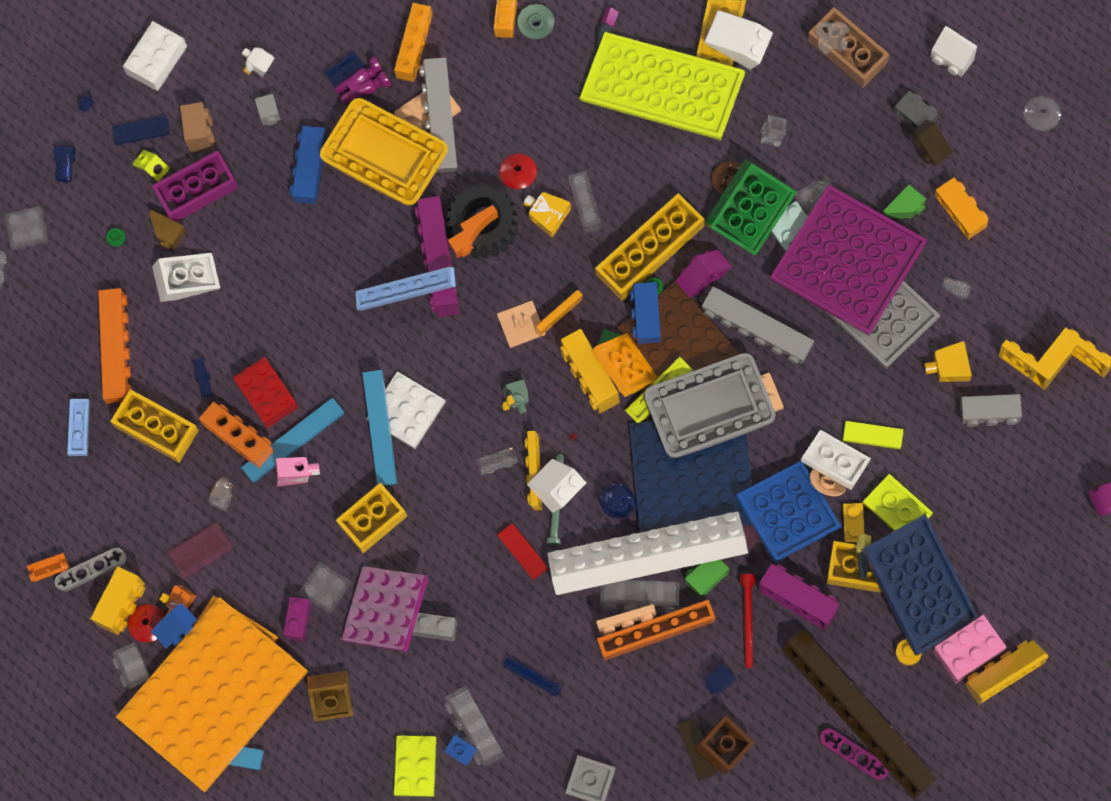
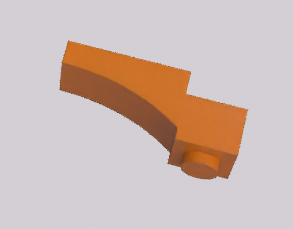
[448,205,498,258]

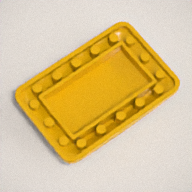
[320,98,448,206]

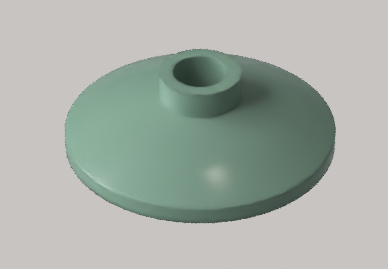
[517,4,554,39]

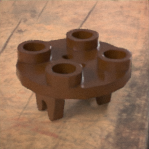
[712,161,741,196]

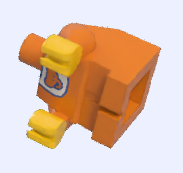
[159,585,196,615]

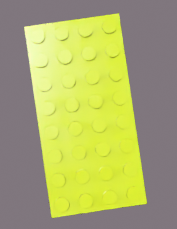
[580,32,745,140]

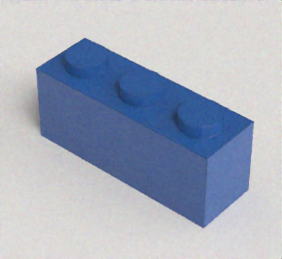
[630,282,661,344]

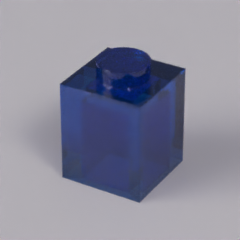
[705,664,736,696]

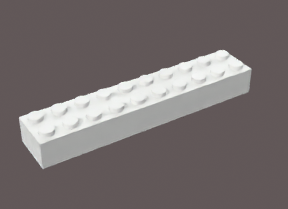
[548,512,748,595]

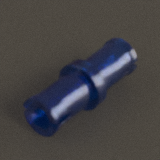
[192,358,213,398]

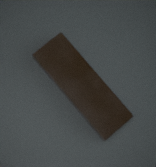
[678,718,717,781]

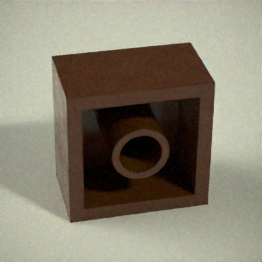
[694,715,755,775]

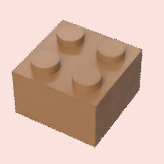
[180,102,215,153]

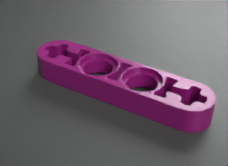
[820,729,889,781]

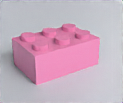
[933,615,1007,684]

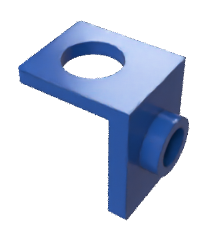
[444,731,477,766]

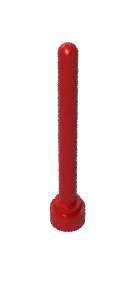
[740,574,756,669]

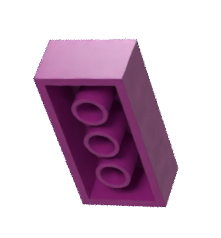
[152,150,238,222]
[759,564,840,631]

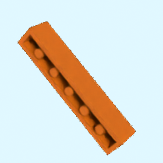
[98,288,132,404]
[597,600,715,661]

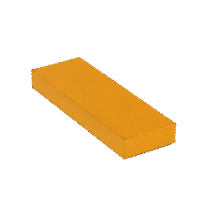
[536,290,583,337]

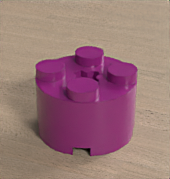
[1088,483,1111,517]

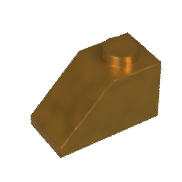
[149,210,186,250]

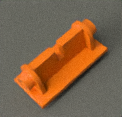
[26,553,70,582]

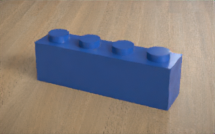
[290,126,327,204]

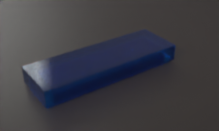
[112,116,170,145]

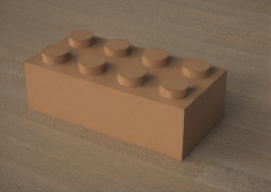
[808,7,890,88]

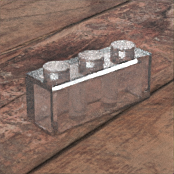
[568,171,602,234]

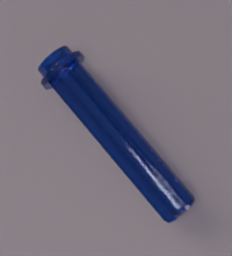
[504,657,562,697]

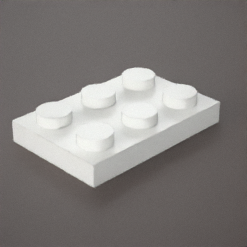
[801,430,871,490]

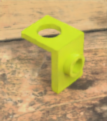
[133,150,170,182]

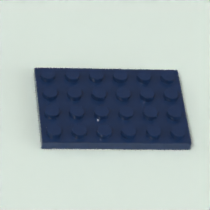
[861,514,979,655]

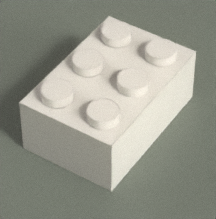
[123,22,187,91]

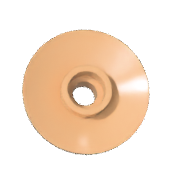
[810,469,847,496]

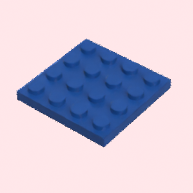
[735,461,841,563]

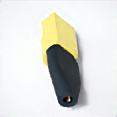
[856,534,871,579]

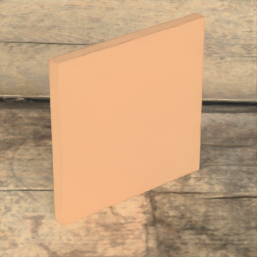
[497,301,546,348]

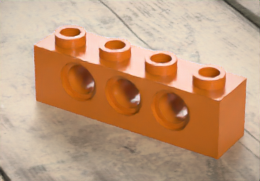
[199,402,274,468]

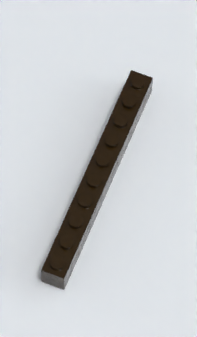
[781,630,937,800]

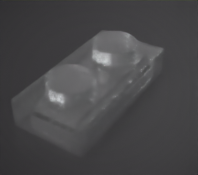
[476,447,518,475]

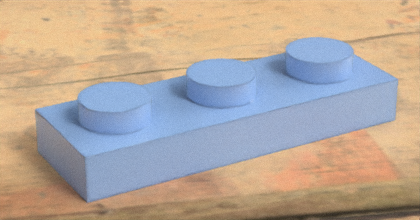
[67,399,90,456]

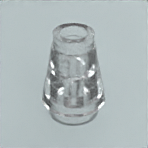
[942,277,972,300]

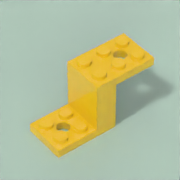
[998,328,1111,390]

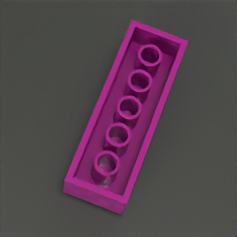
[415,196,460,317]

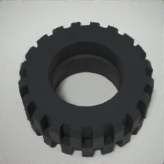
[446,183,519,259]

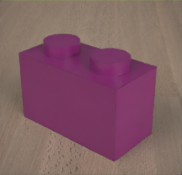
[283,597,312,642]

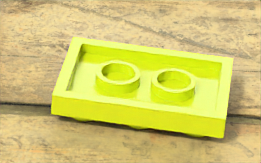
[863,474,933,531]
[394,736,437,797]

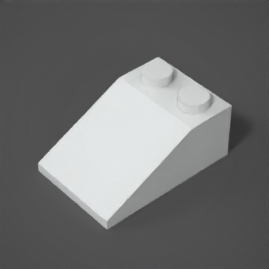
[704,10,773,70]
[152,253,220,302]

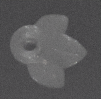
[815,21,850,55]

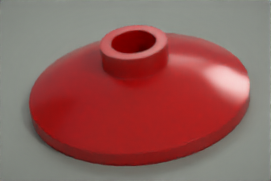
[500,154,537,189]
[128,604,165,642]

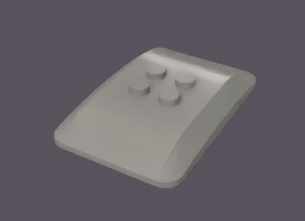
[645,353,775,458]

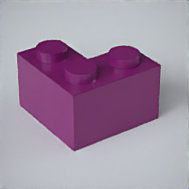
[676,249,732,298]

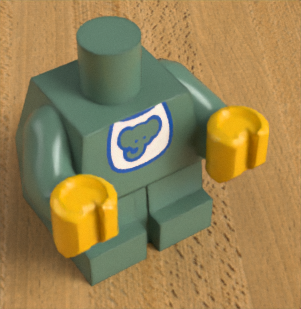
[502,379,529,414]

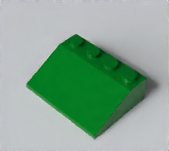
[704,159,797,256]

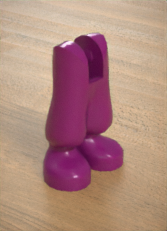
[334,56,391,105]

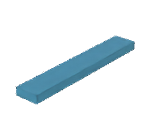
[363,370,398,486]
[241,398,345,483]

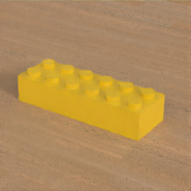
[595,193,705,301]

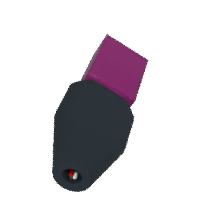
[596,7,619,47]

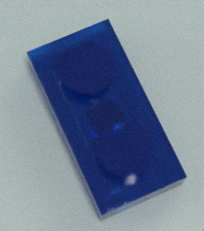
[324,52,365,88]

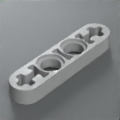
[54,548,126,592]

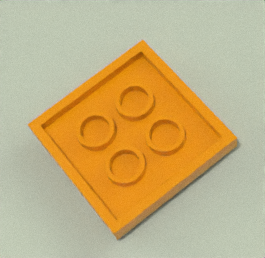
[591,333,658,397]

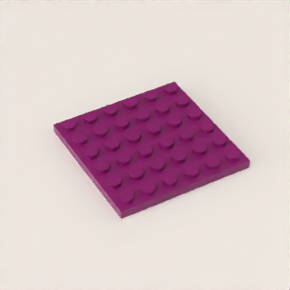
[770,184,927,336]

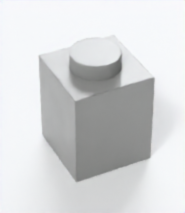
[255,94,281,125]

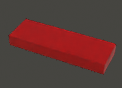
[497,523,548,580]

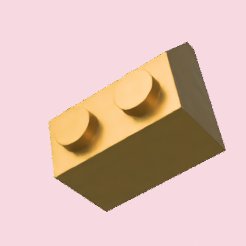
[308,671,353,722]

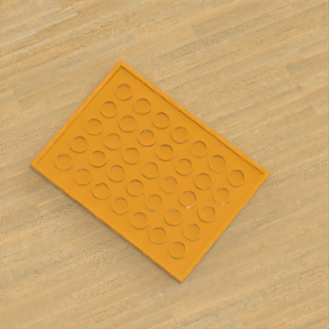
[116,597,308,792]

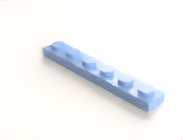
[355,267,456,311]

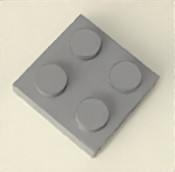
[566,756,616,801]

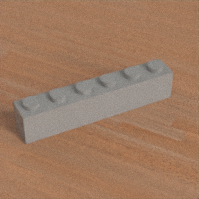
[420,58,457,173]
[702,287,814,364]

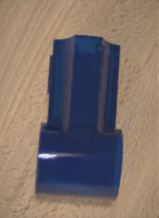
[54,146,76,183]

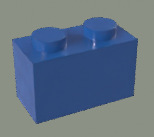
[151,603,197,648]

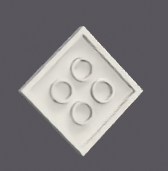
[366,372,446,449]

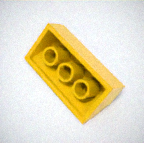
[965,640,1049,705]

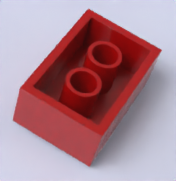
[233,357,299,428]

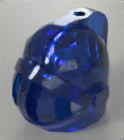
[598,483,639,519]

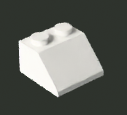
[930,26,977,77]
[527,459,586,513]

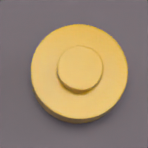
[896,639,922,666]

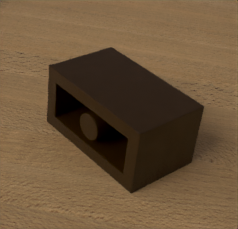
[909,120,953,166]

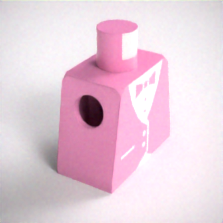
[275,457,320,487]

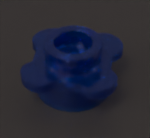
[78,95,95,113]

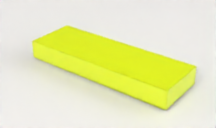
[843,421,904,450]

